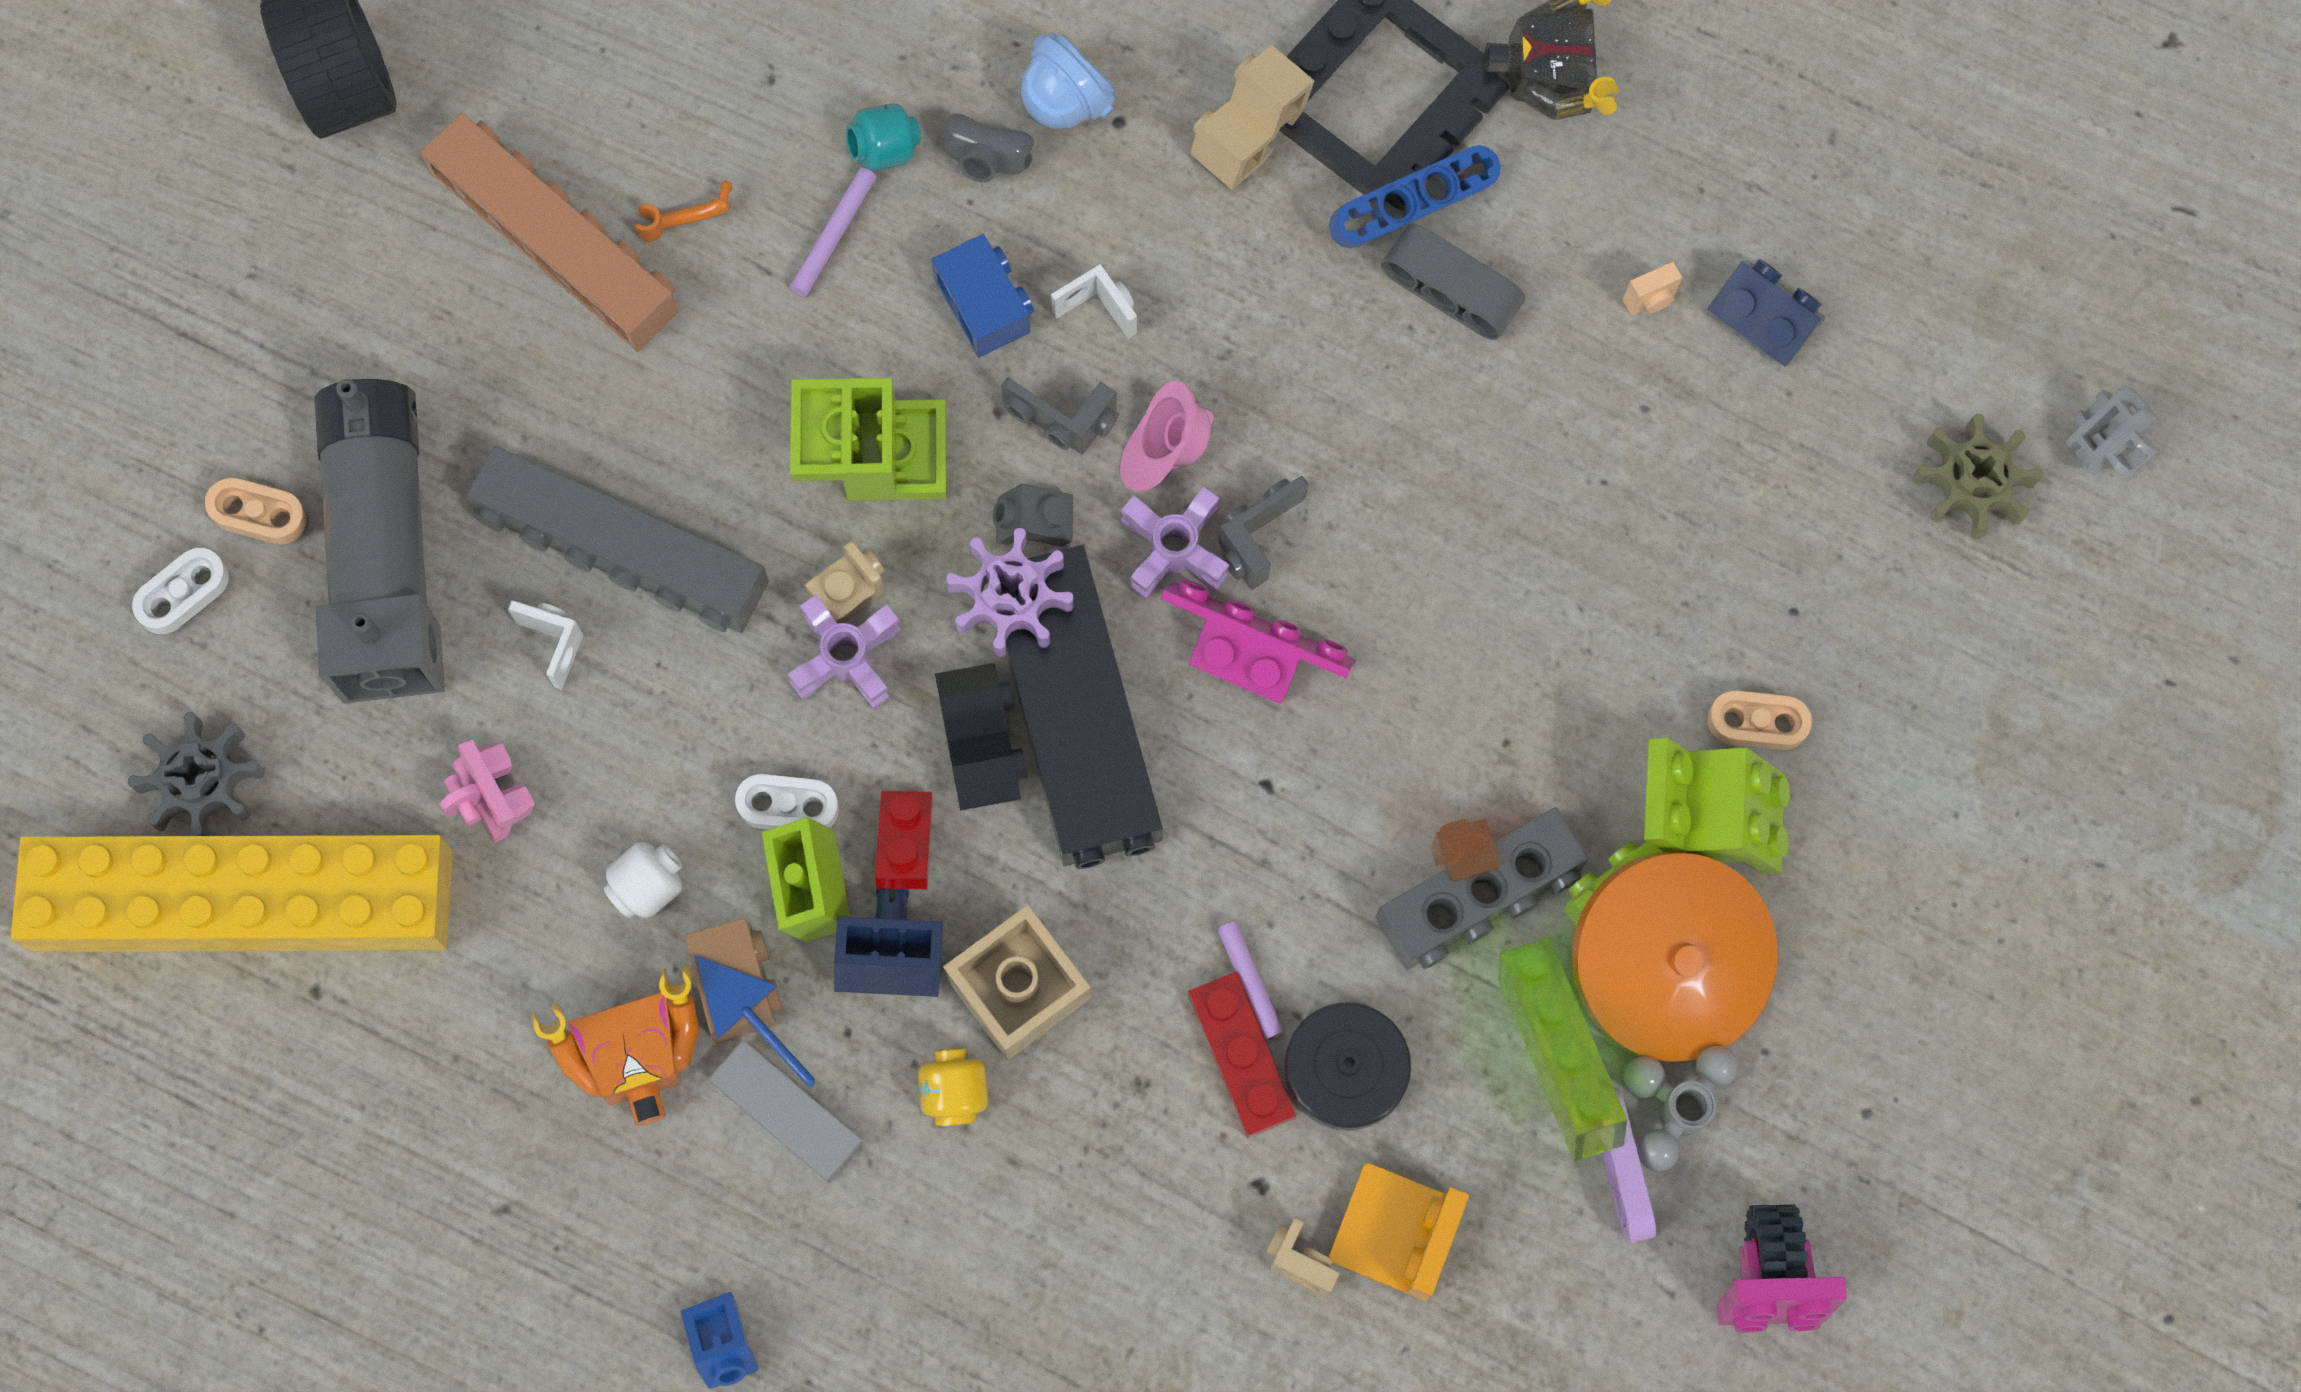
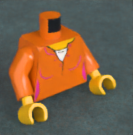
[532,965,700,1126]

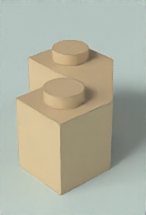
[1190,44,1314,190]

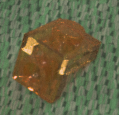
[1430,818,1501,882]

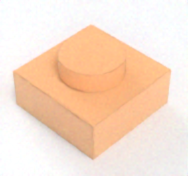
[1623,261,1683,316]

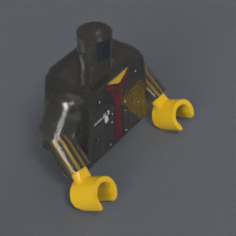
[1484,0,1620,120]

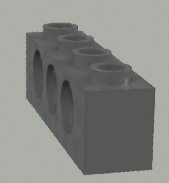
[1375,807,1588,970]

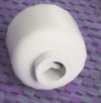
[604,842,683,918]

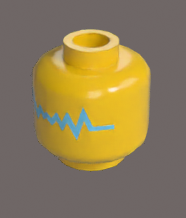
[918,1047,989,1126]

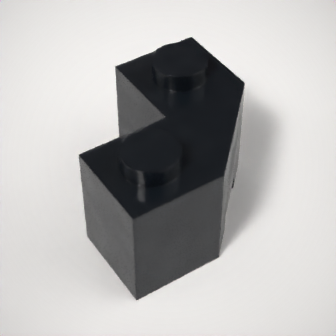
[935,663,1027,811]

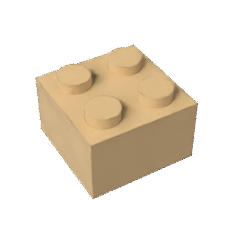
[943,905,1091,1061]

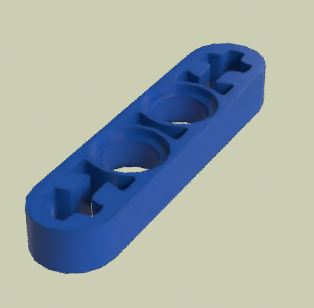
[1329,145,1501,248]

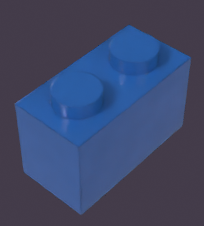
[931,233,1034,358]

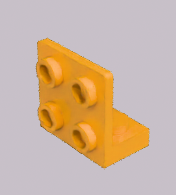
[1328,1163,1470,1302]

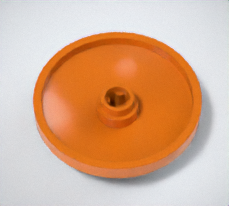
[1572,851,1778,1062]

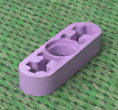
[1590,1088,1656,1244]

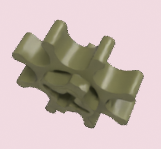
[1912,414,2043,539]

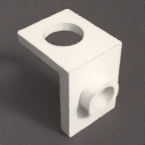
[1051,264,1137,339]
[508,600,583,690]

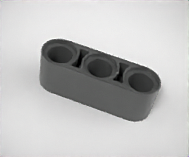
[1380,223,1525,340]

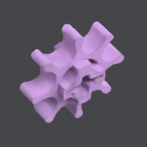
[946,528,1073,657]

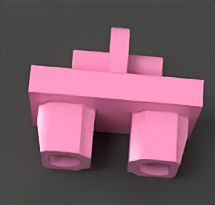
[439,739,534,843]

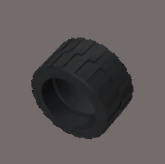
[260,0,397,139]

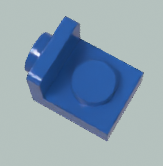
[680,1292,759,1389]

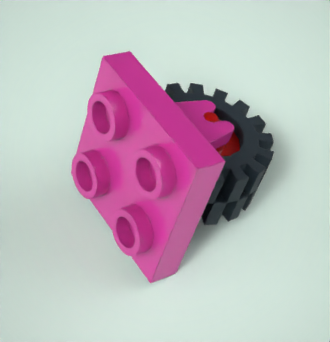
[1716,1204,1847,1333]

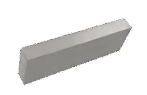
[708,1040,863,1183]

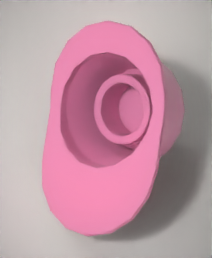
[1120,381,1214,493]

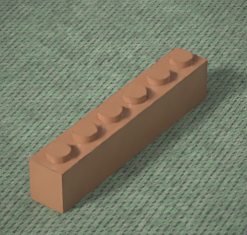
[420,112,678,352]

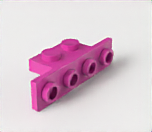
[1161,580,1356,704]

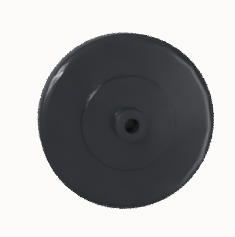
[1284,1002,1411,1131]

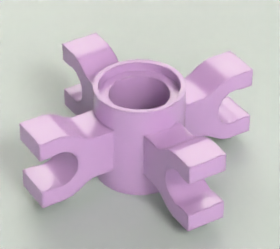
[1121,487,1229,600]
[788,595,901,710]

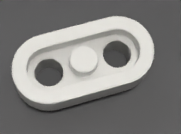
[132,548,229,634]
[735,774,839,830]

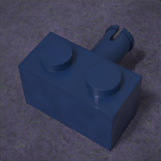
[834,889,943,997]

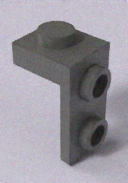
[1001,377,1119,455]
[1218,476,1308,590]

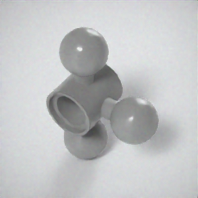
[1623,1046,1738,1172]

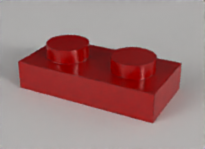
[875,791,933,890]

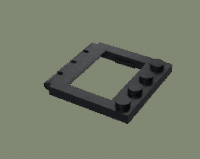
[1279,0,1509,210]

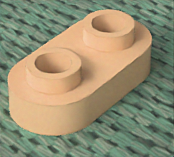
[205,478,307,545]
[1707,691,1812,750]

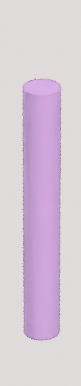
[789,167,877,297]

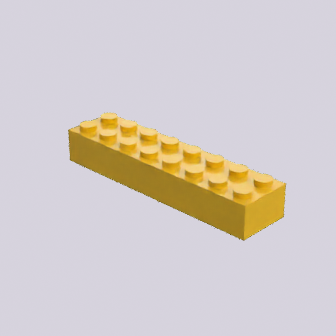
[10,835,453,952]

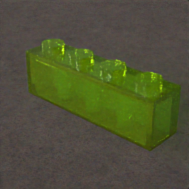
[1498,937,1627,1162]

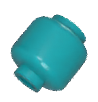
[846,103,921,171]

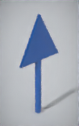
[695,955,815,1087]

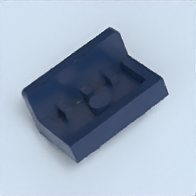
[1707,259,1826,367]

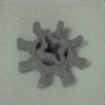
[128,712,265,836]

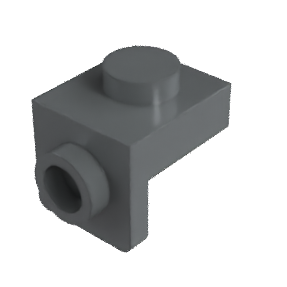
[993,483,1073,547]

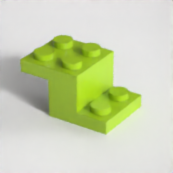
[790,378,947,501]
[1644,738,1790,874]

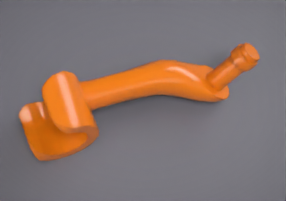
[633,180,733,242]

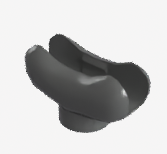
[943,114,1034,182]

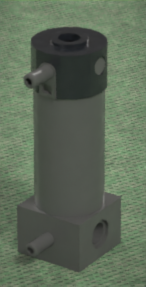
[314,379,445,704]

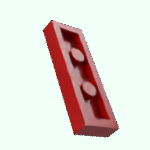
[1188,972,1296,1138]

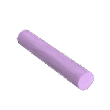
[1217,921,1284,1041]

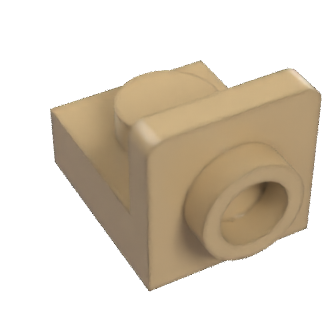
[805,541,885,624]
[1266,1216,1340,1298]

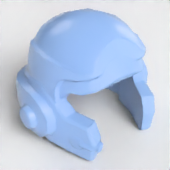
[1020,32,1115,129]

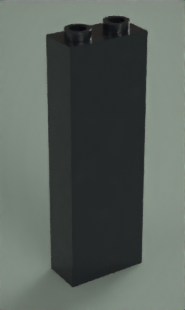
[999,544,1163,869]

